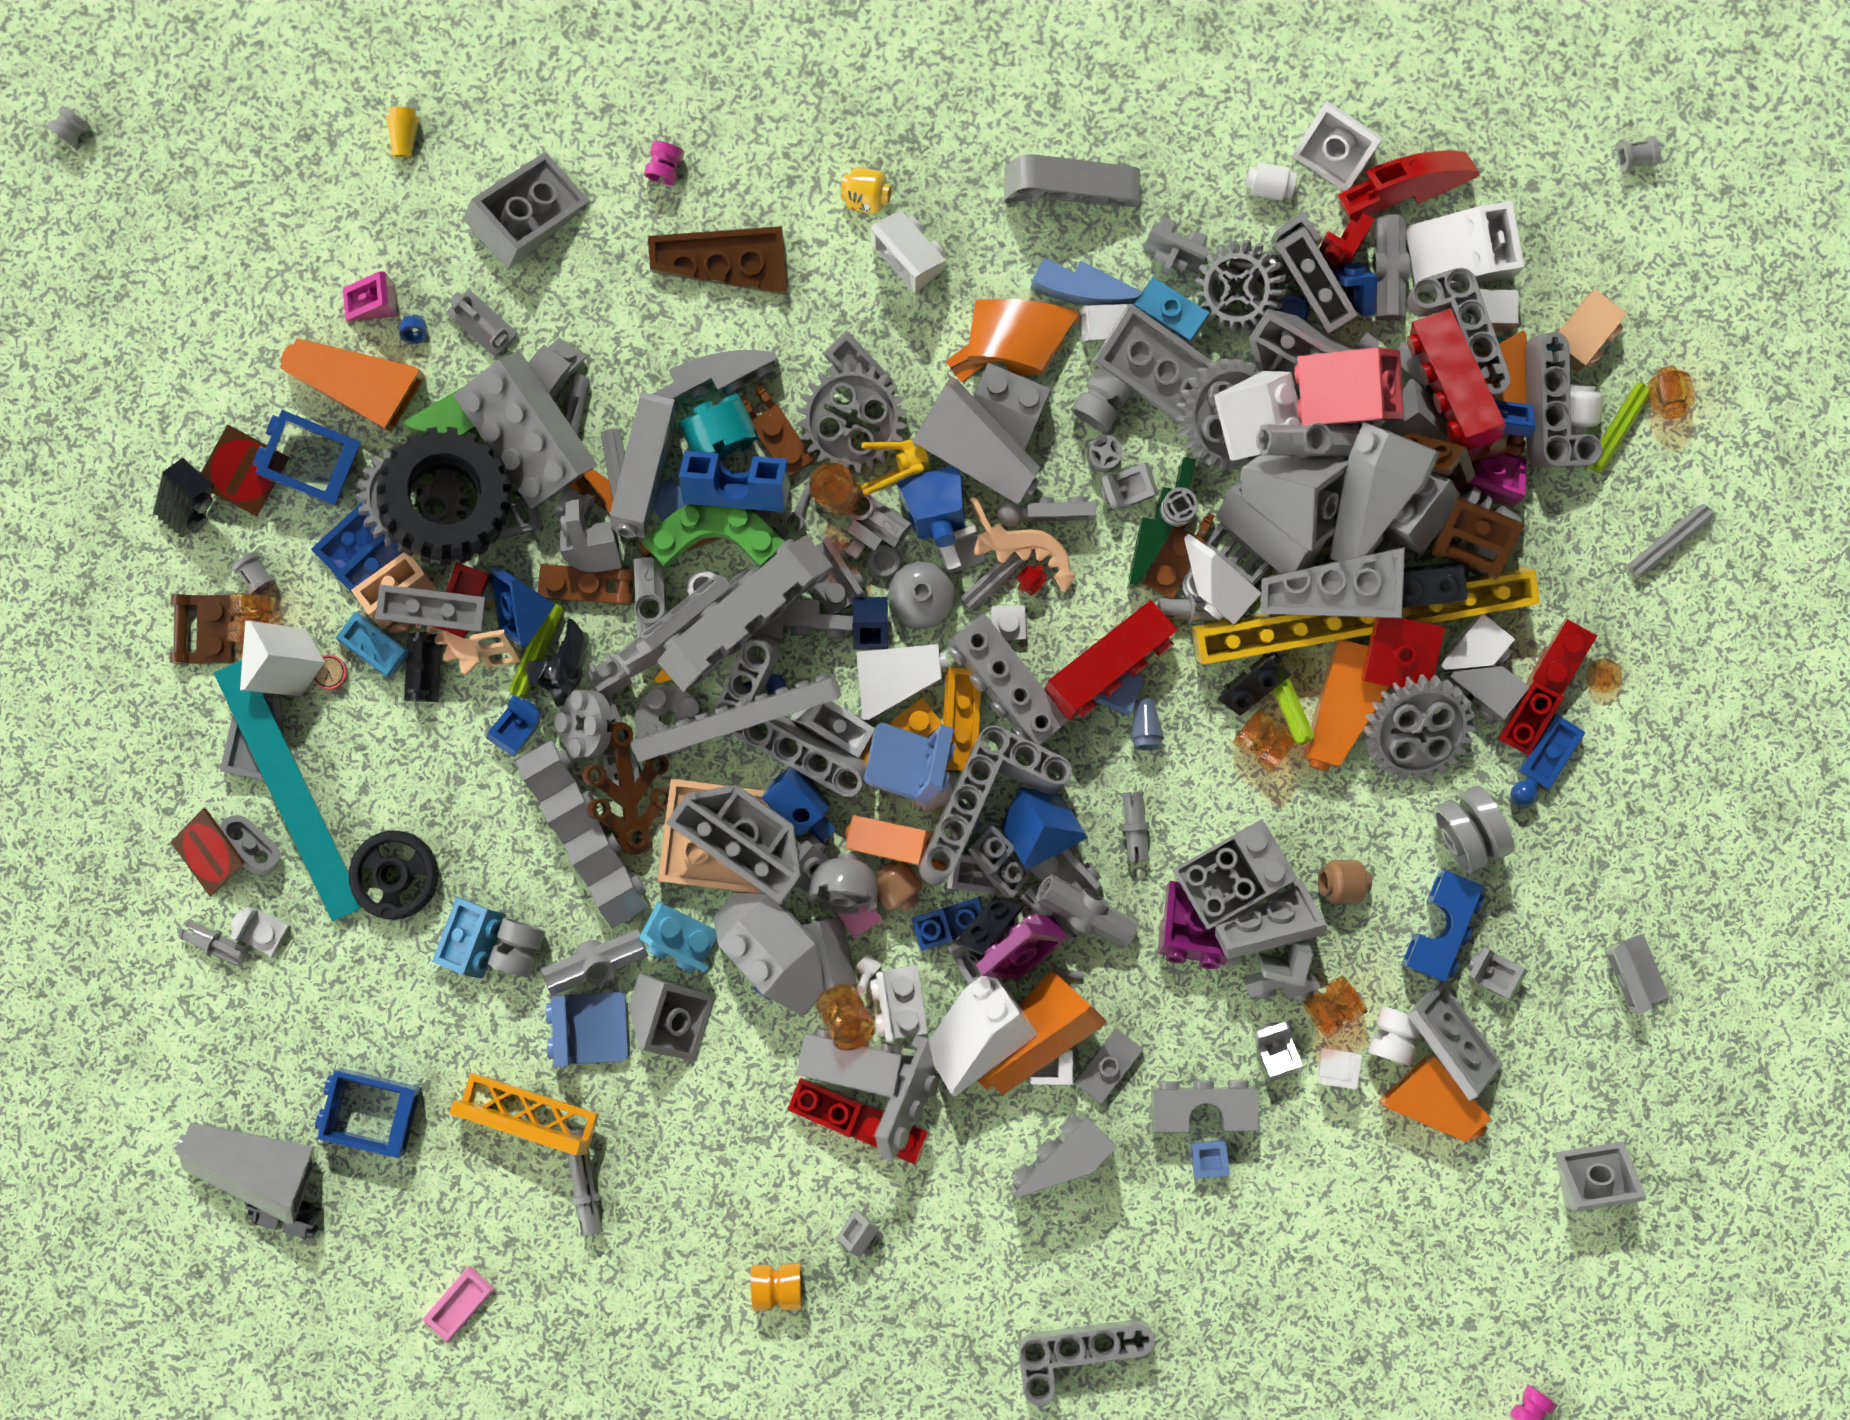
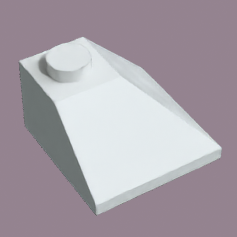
[1184,534,1261,624]

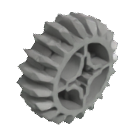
[1195,240,1287,333]

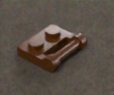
[1431,496,1524,580]
[169,594,235,664]

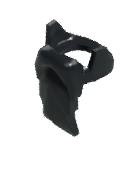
[525,619,590,707]

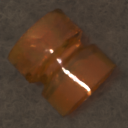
[809,462,862,516]
[226,593,276,645]
[1232,708,1295,773]
[1302,975,1368,1039]
[816,984,876,1051]

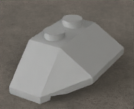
[1249,309,1355,400]
[666,784,801,904]
[713,892,826,1016]

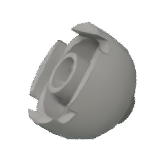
[888,561,955,629]
[808,853,878,914]

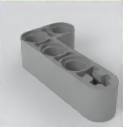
[1004,154,1141,207]
[1407,267,1510,400]
[1525,332,1602,468]
[1018,1319,1155,1406]

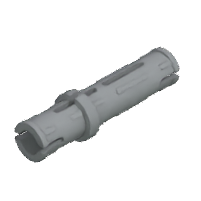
[567,1128,603,1236]

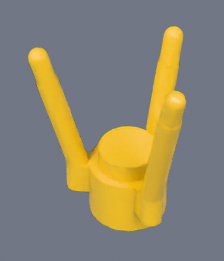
[859,439,930,496]

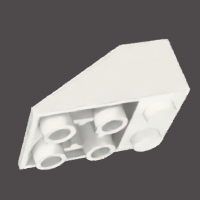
[1406,201,1524,293]

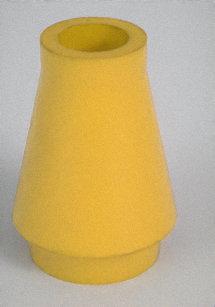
[385,106,420,158]

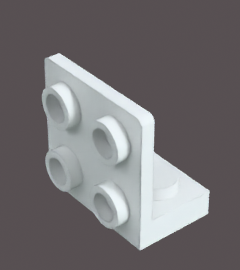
[870,965,928,1043]

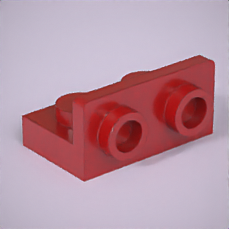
[1319,212,1375,271]

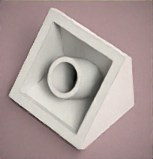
[1291,100,1383,191]
[240,621,325,697]

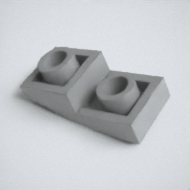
[968,824,1033,899]
[1242,972,1320,1000]

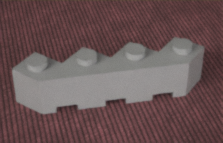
[657,535,833,693]
[516,740,648,929]

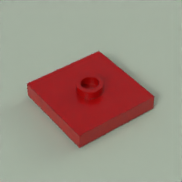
[1361,617,1446,688]

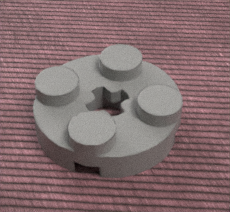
[635,686,702,755]
[555,690,612,758]

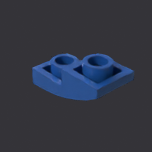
[911,896,984,951]

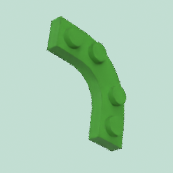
[641,504,784,569]

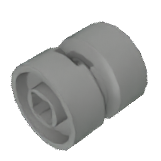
[1071,368,1133,433]
[488,918,546,978]

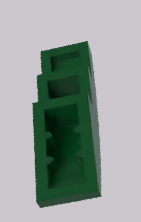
[1127,457,1197,589]

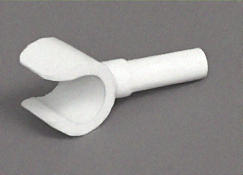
[855,953,881,993]

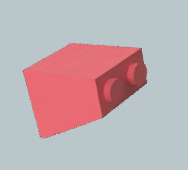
[1295,347,1404,425]

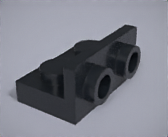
[1402,561,1469,608]

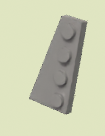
[1260,547,1404,618]

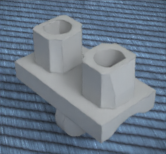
[1142,217,1209,276]

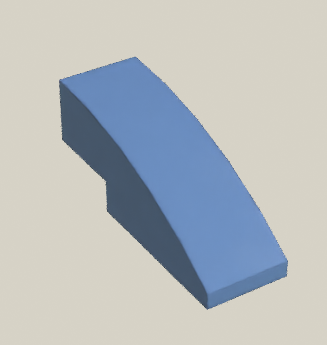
[1031,257,1141,306]

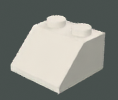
[870,210,946,294]
[1214,371,1302,460]

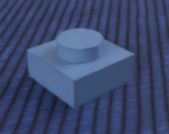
[1190,1139,1230,1179]

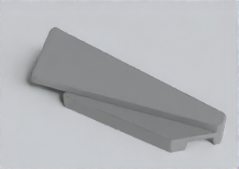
[613,565,760,677]

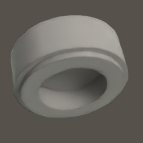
[868,544,901,579]

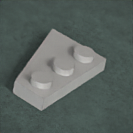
[875,1035,939,1162]

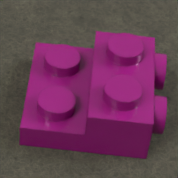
[1157,881,1229,969]
[976,914,1068,980]

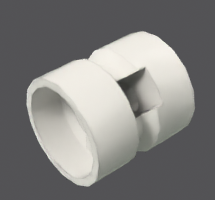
[1368,1006,1421,1066]

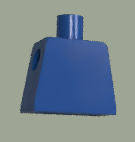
[897,466,966,548]
[761,766,836,842]

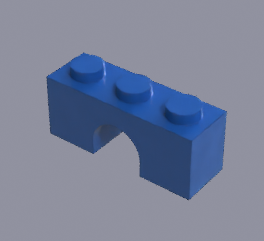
[679,451,790,512]
[1401,870,1484,982]

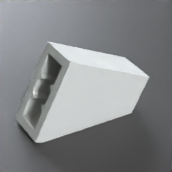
[856,644,947,722]

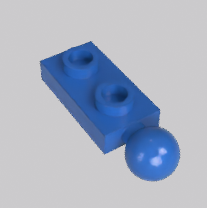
[1510,714,1586,808]

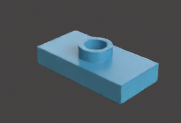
[1134,277,1209,343]
[335,611,411,679]

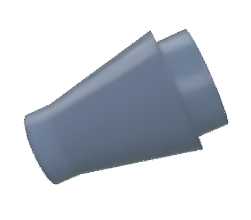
[1130,698,1164,751]

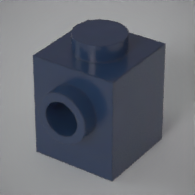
[853,597,888,650]

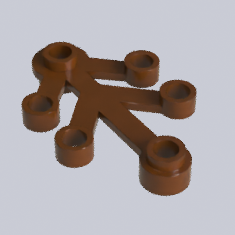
[582,722,669,855]

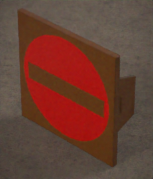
[201,424,290,517]
[171,807,245,897]

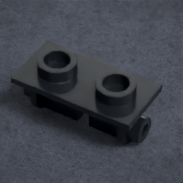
[404,632,442,702]
[1218,652,1292,716]
[956,895,1023,964]
[245,1200,324,1240]

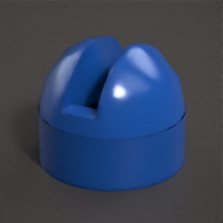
[399,314,427,344]

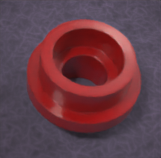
[1017,564,1048,596]

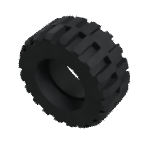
[376,427,511,565]

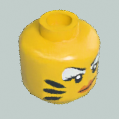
[840,167,892,215]

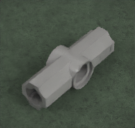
[1371,215,1410,321]
[1256,423,1360,458]
[812,467,912,549]
[634,557,668,637]
[1035,874,1138,949]
[540,929,649,996]

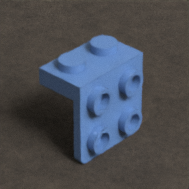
[864,723,955,805]
[546,992,628,1067]

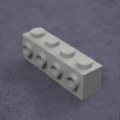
[946,613,1068,745]

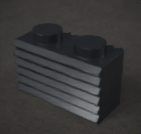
[153,458,215,537]

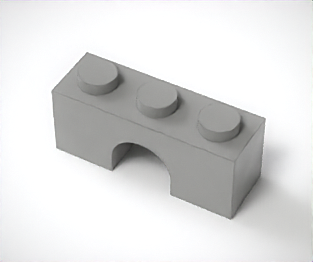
[1151,1080,1259,1132]

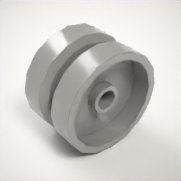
[1433,785,1515,874]

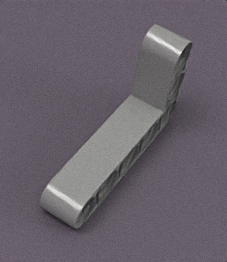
[713,634,867,797]
[919,725,1072,885]

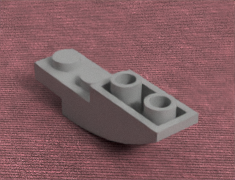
[653,350,780,411]
[750,600,853,646]

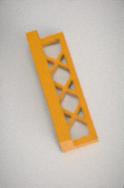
[449,1073,599,1156]

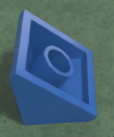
[489,565,555,647]
[1001,787,1088,870]

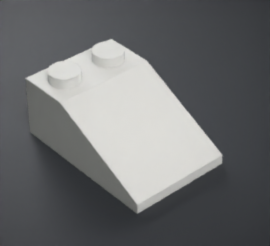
[929,976,1038,1097]

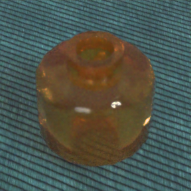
[1647,366,1696,419]

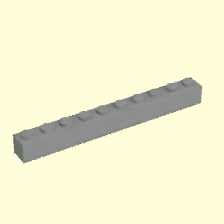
[631,674,842,762]

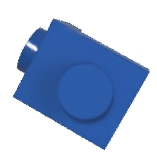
[486,695,541,757]

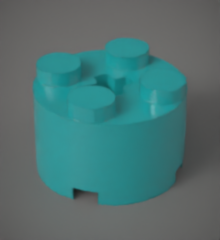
[679,394,759,462]

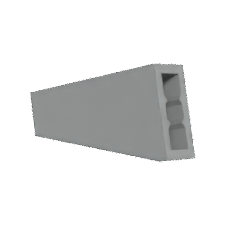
[912,376,1040,504]
[610,392,676,538]
[176,1122,315,1224]

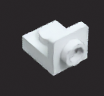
[230,907,290,956]

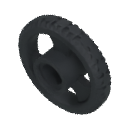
[348,830,439,920]

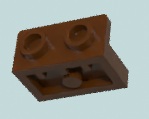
[1404,432,1475,484]

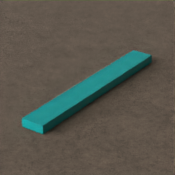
[213,660,362,922]

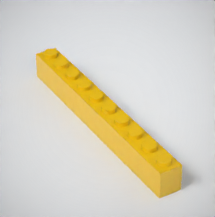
[1191,566,1540,665]

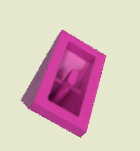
[343,271,398,321]

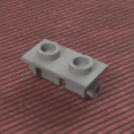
[446,288,518,358]

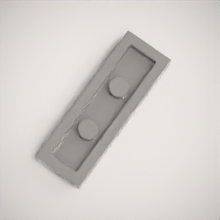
[375,584,485,632]

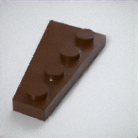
[648,226,787,295]

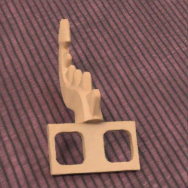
[968,496,1076,592]
[388,621,521,675]

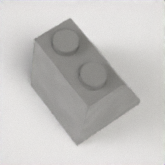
[1240,455,1348,551]

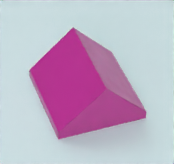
[1452,453,1527,508]

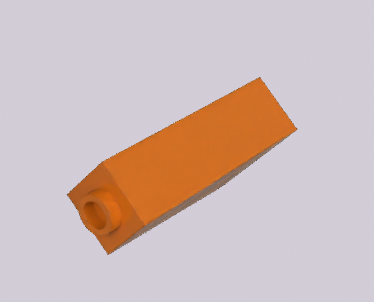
[280,338,426,433]
[1302,639,1389,772]
[977,970,1107,1095]

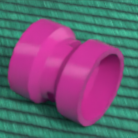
[643,141,685,186]
[1509,1385,1558,1420]

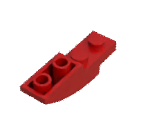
[1337,150,1480,222]
[1498,618,1598,756]
[787,1078,930,1165]

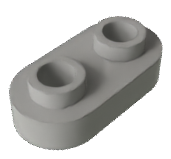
[220,815,280,875]

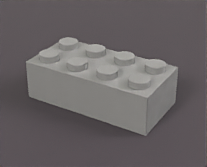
[453,351,597,510]

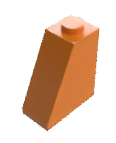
[845,815,951,871]
[1378,1054,1491,1142]

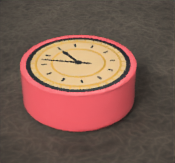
[313,655,348,690]

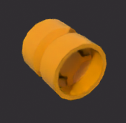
[751,1263,802,1311]

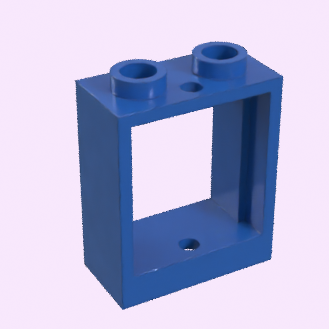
[252,410,361,507]
[315,1068,422,1158]

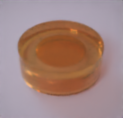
[1585,659,1622,693]

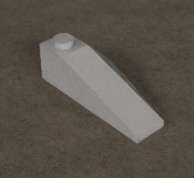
[1330,422,1440,562]

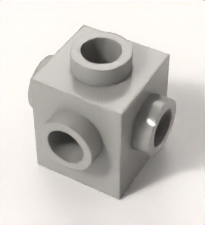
[795,834,830,893]

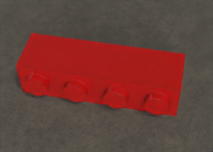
[1407,309,1505,451]
[1044,600,1178,721]

